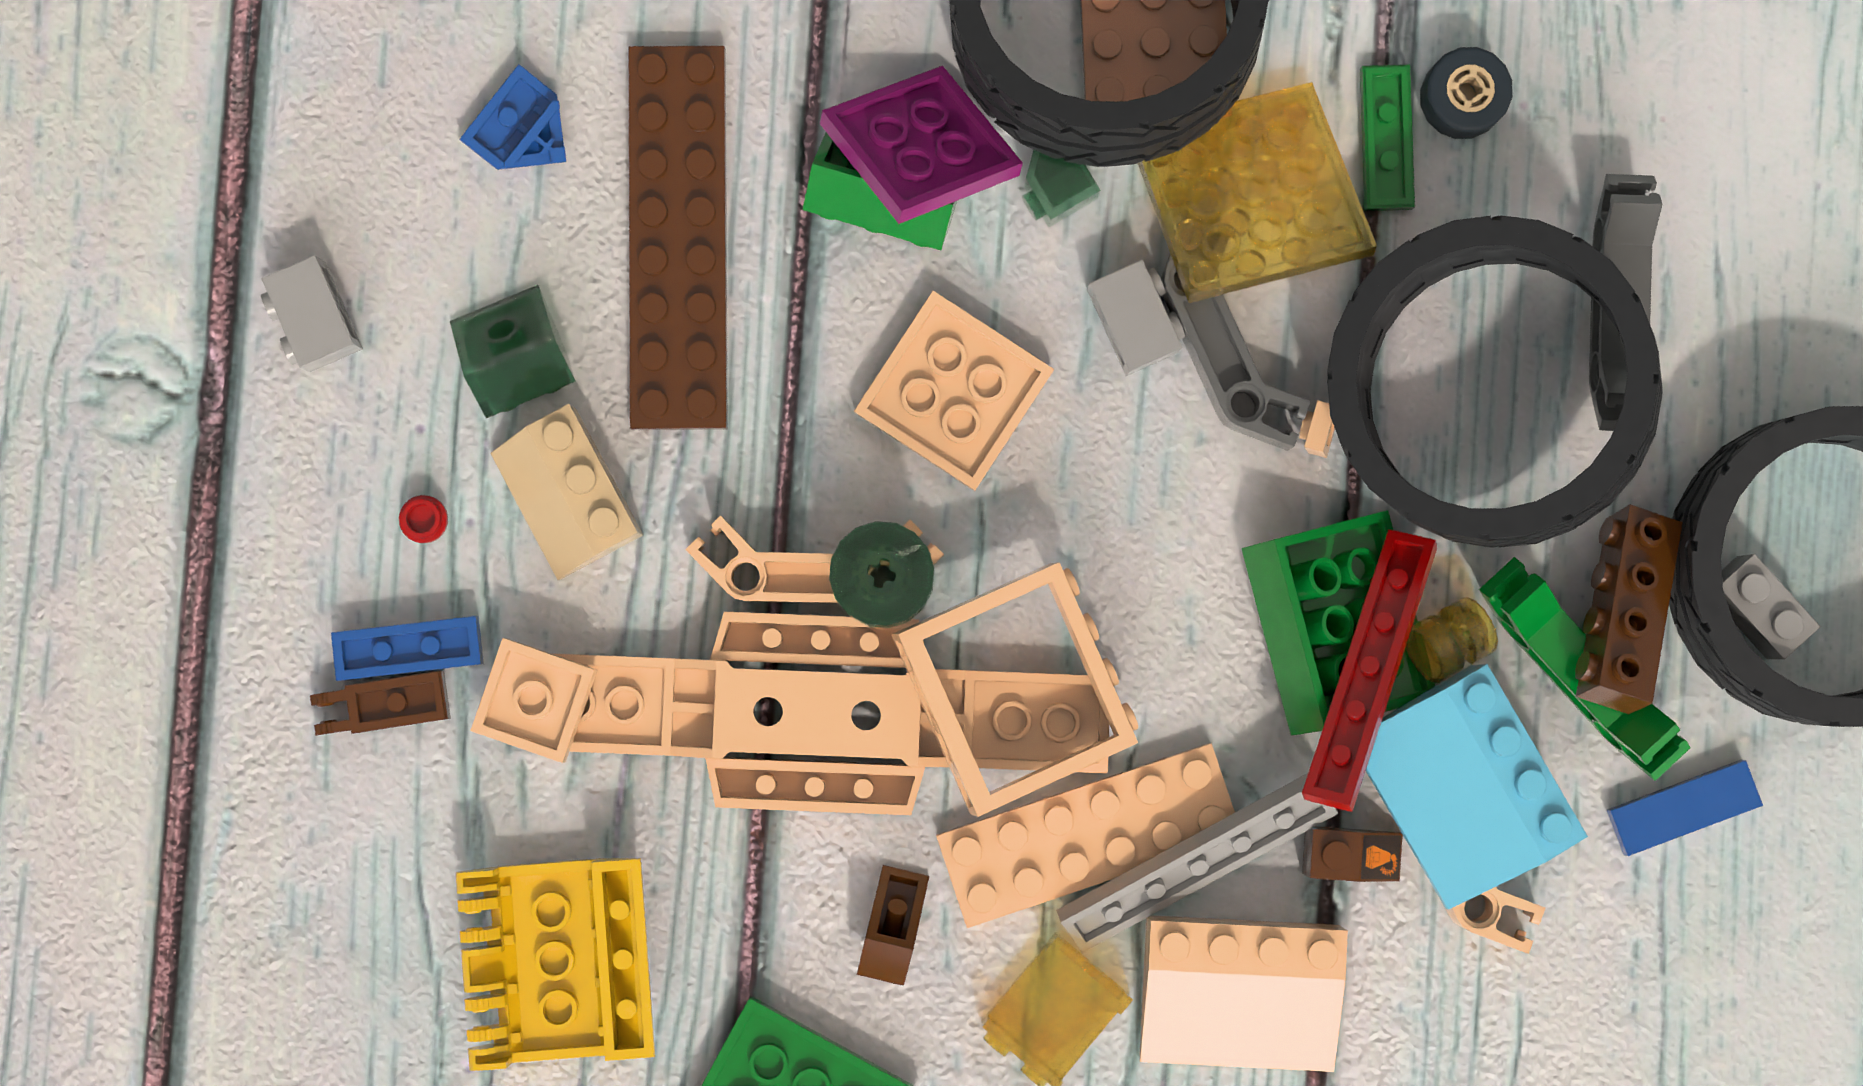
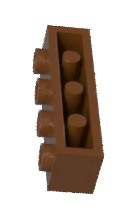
[1575,504,1682,714]

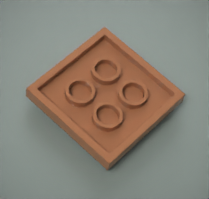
[1080,0,1230,116]

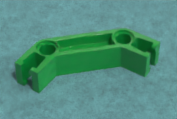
[1478,557,1691,781]

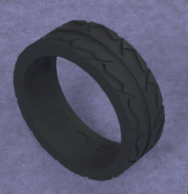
[949,0,1269,167]
[1327,215,1663,548]
[1669,406,1863,727]

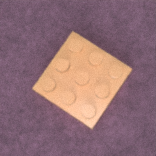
[854,291,1054,491]

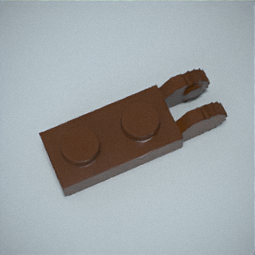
[310,671,451,736]

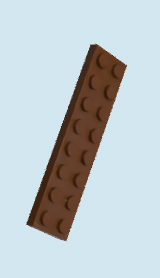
[629,46,728,430]

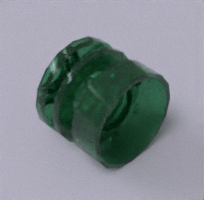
[829,521,935,629]

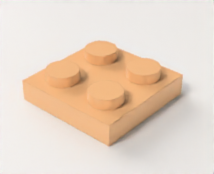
[470,638,597,763]

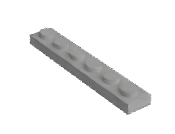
[1056,773,1338,953]

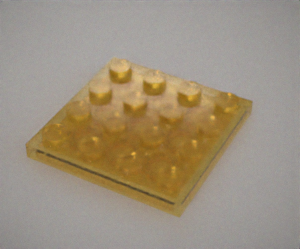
[1137,82,1377,303]

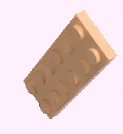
[936,743,1235,928]

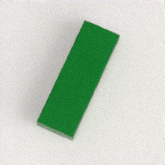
[1360,64,1415,211]

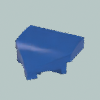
[459,64,567,170]

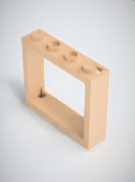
[891,562,1138,817]

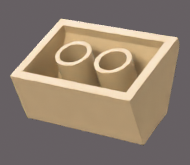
[490,404,643,580]

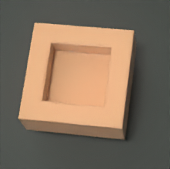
[1299,400,1335,458]

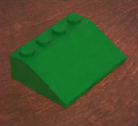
[1241,510,1435,736]

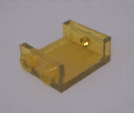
[981,932,1133,1086]

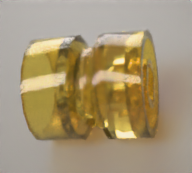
[1406,597,1498,683]

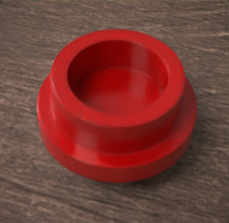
[399,495,448,543]

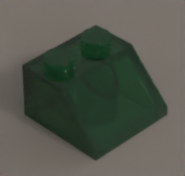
[450,285,576,418]

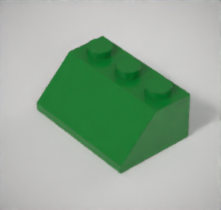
[802,132,957,251]

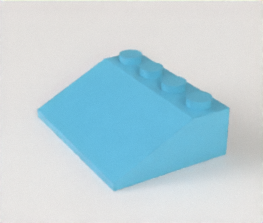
[1366,664,1588,910]

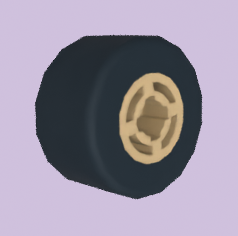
[1420,47,1513,139]

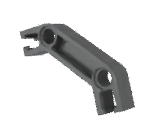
[1589,174,1663,431]
[1161,213,1311,451]

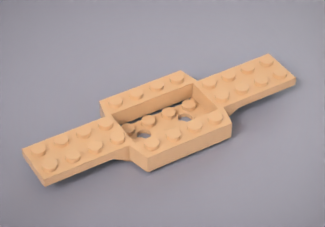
[551,612,1109,815]

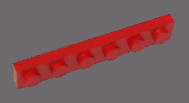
[1302,529,1437,812]

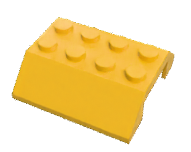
[456,858,656,1071]

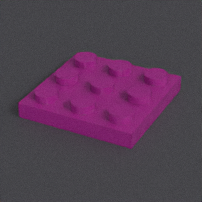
[820,65,1023,224]

